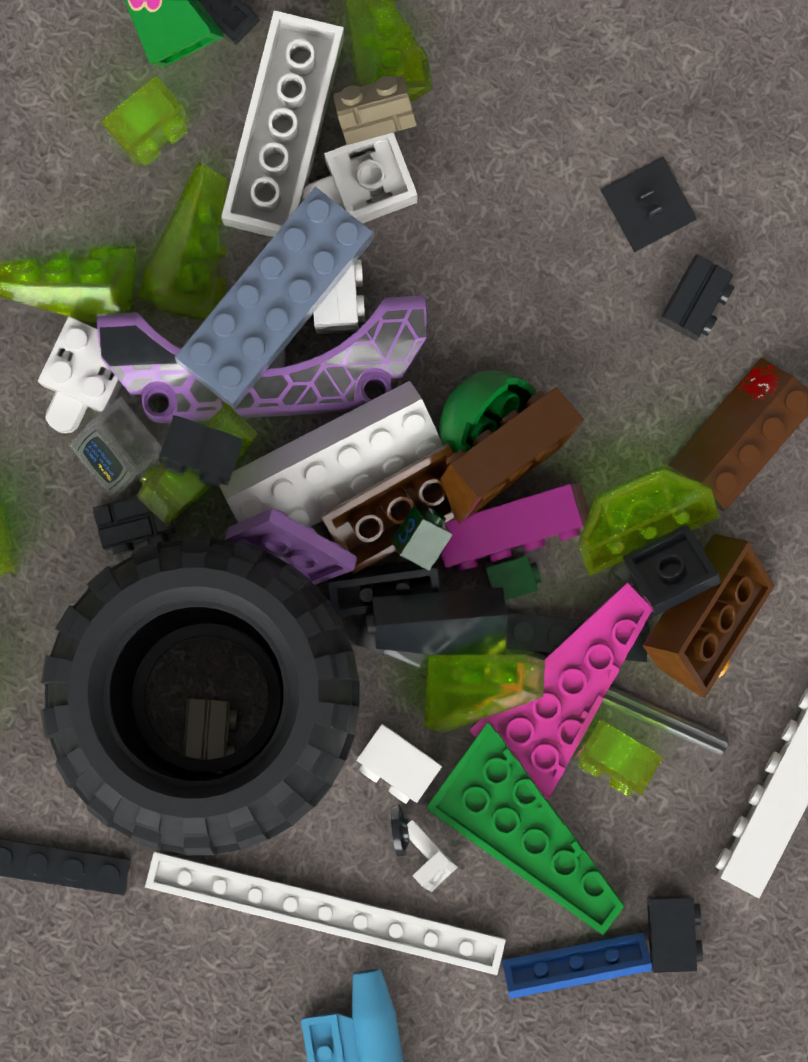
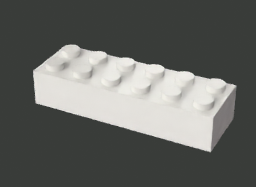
[221,10,344,237]
[220,381,442,527]

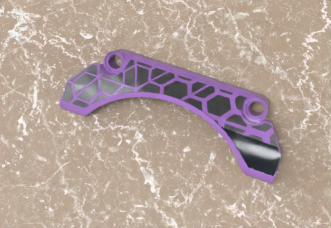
[97,295,427,424]

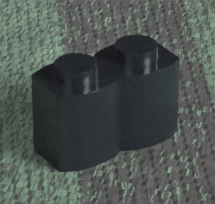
[158,415,243,488]

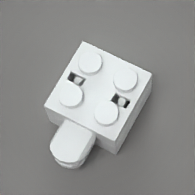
[303,133,417,223]
[313,259,365,334]
[38,316,122,433]

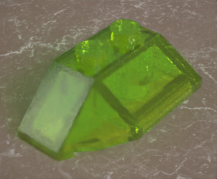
[577,466,720,577]

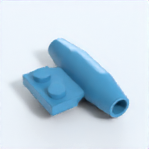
[301,968,404,1062]

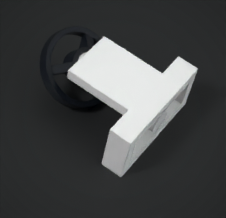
[391,805,458,892]

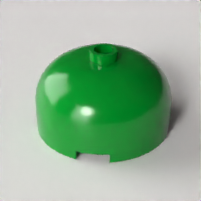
[439,370,537,453]

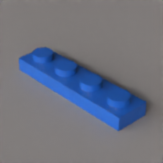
[502,932,652,999]

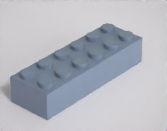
[175,186,373,409]

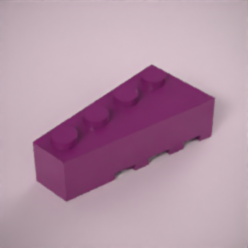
[441,484,593,572]

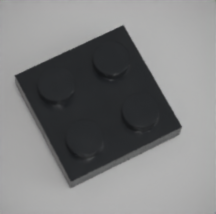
[622,524,721,616]

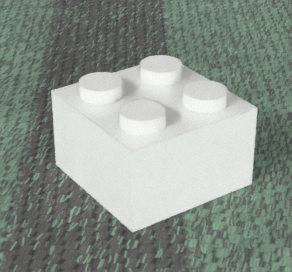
[356,723,442,804]

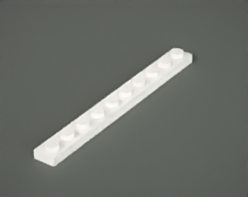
[145,851,506,975]

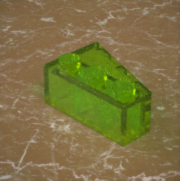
[137,403,258,526]
[424,654,545,733]

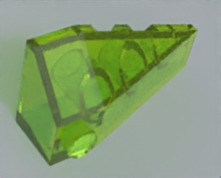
[345,0,432,103]
[138,163,226,321]
[0,246,137,323]

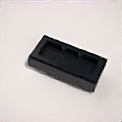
[198,0,260,45]

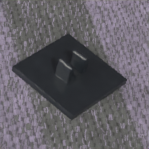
[601,157,697,253]

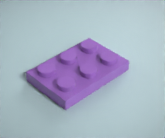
[225,508,357,585]

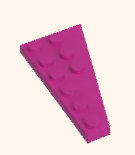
[469,581,652,800]

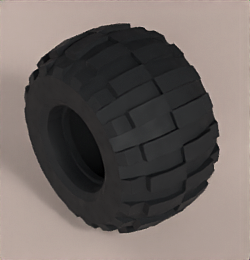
[41,536,360,855]

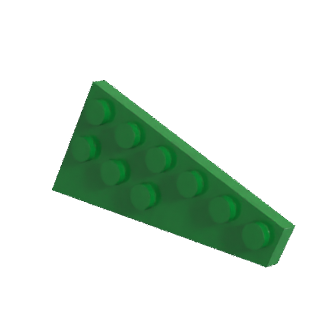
[426,720,625,935]

